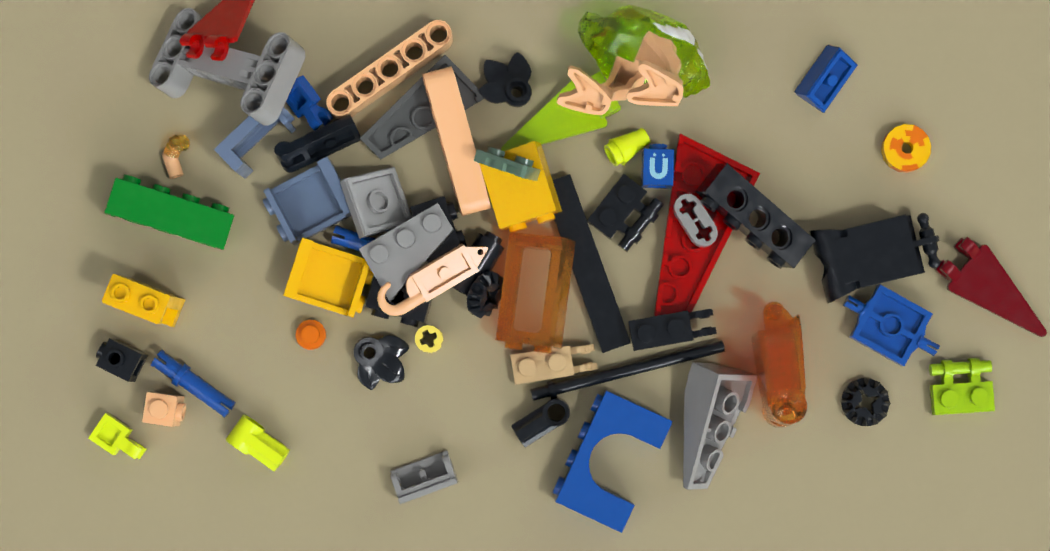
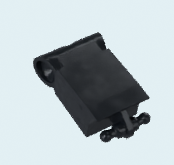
[809,213,940,304]

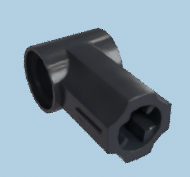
[511,398,570,448]

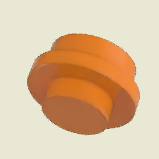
[296,320,326,350]

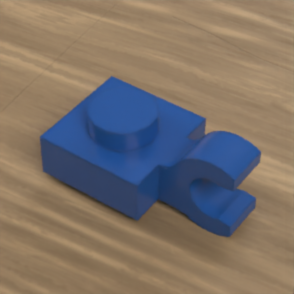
[286,75,333,131]

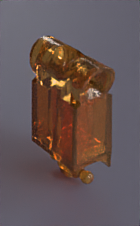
[751,302,807,428]

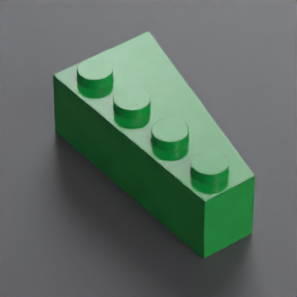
[104,174,235,250]

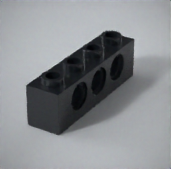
[695,163,816,269]

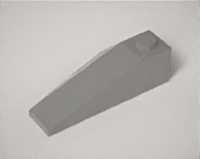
[683,362,758,490]

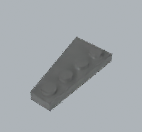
[359,55,484,160]

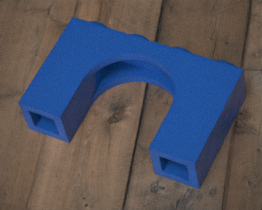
[552,390,673,533]

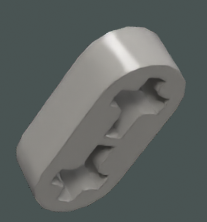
[673,194,718,247]

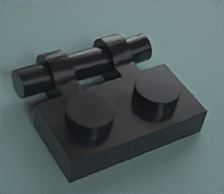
[587,174,664,252]

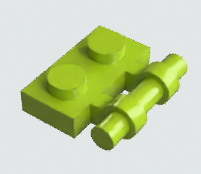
[929,358,995,415]

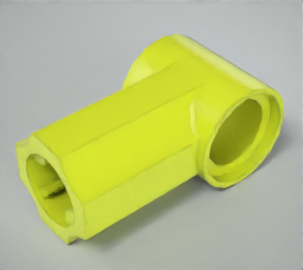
[225,414,290,471]

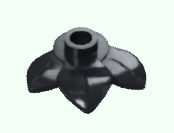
[479,52,532,107]
[353,335,409,390]

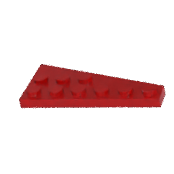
[654,134,760,316]

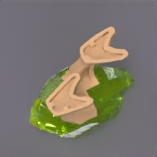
[557,5,710,115]

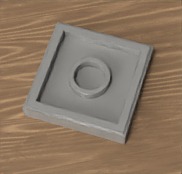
[340,167,412,239]

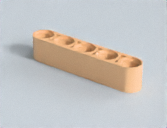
[326,20,453,119]
[422,66,491,216]

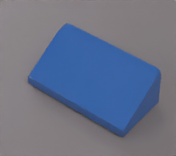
[795,45,858,113]

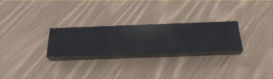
[553,174,631,353]

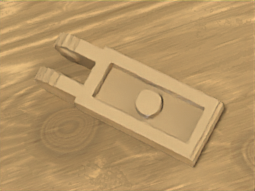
[510,344,598,385]

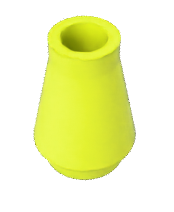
[604,128,650,166]

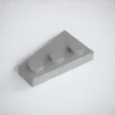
[359,203,454,302]

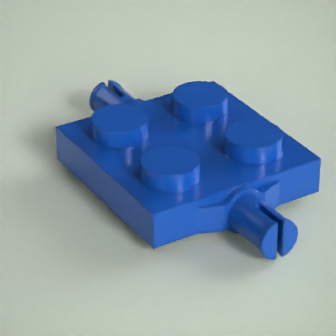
[843,284,940,366]

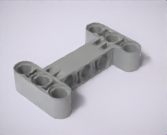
[149,8,305,126]

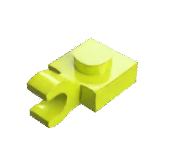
[88,413,147,459]

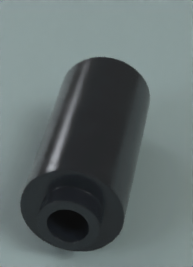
[452,231,505,296]

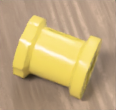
[415,325,443,353]

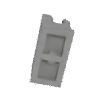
[390,450,459,504]

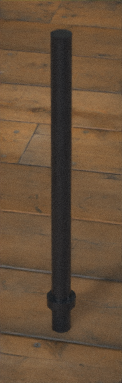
[530,340,725,401]

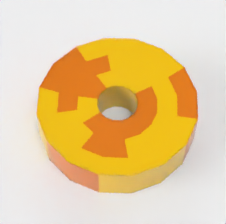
[881,124,931,173]

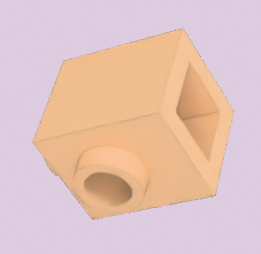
[142,392,186,427]

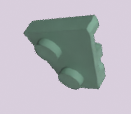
[474,146,540,181]

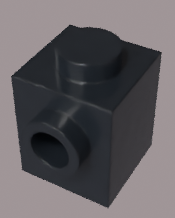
[95,338,148,382]

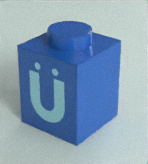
[641,144,674,189]

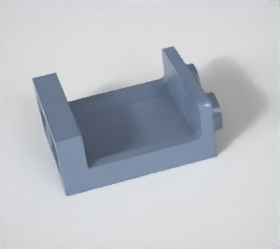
[214,107,296,179]
[262,157,351,246]

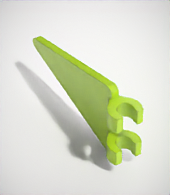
[501,71,621,151]

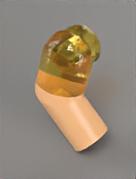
[162,135,190,179]

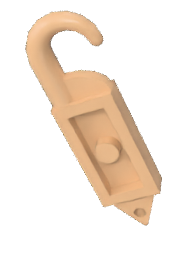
[377,244,488,316]

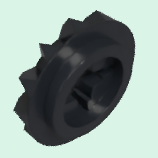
[467,271,506,318]
[841,378,891,426]

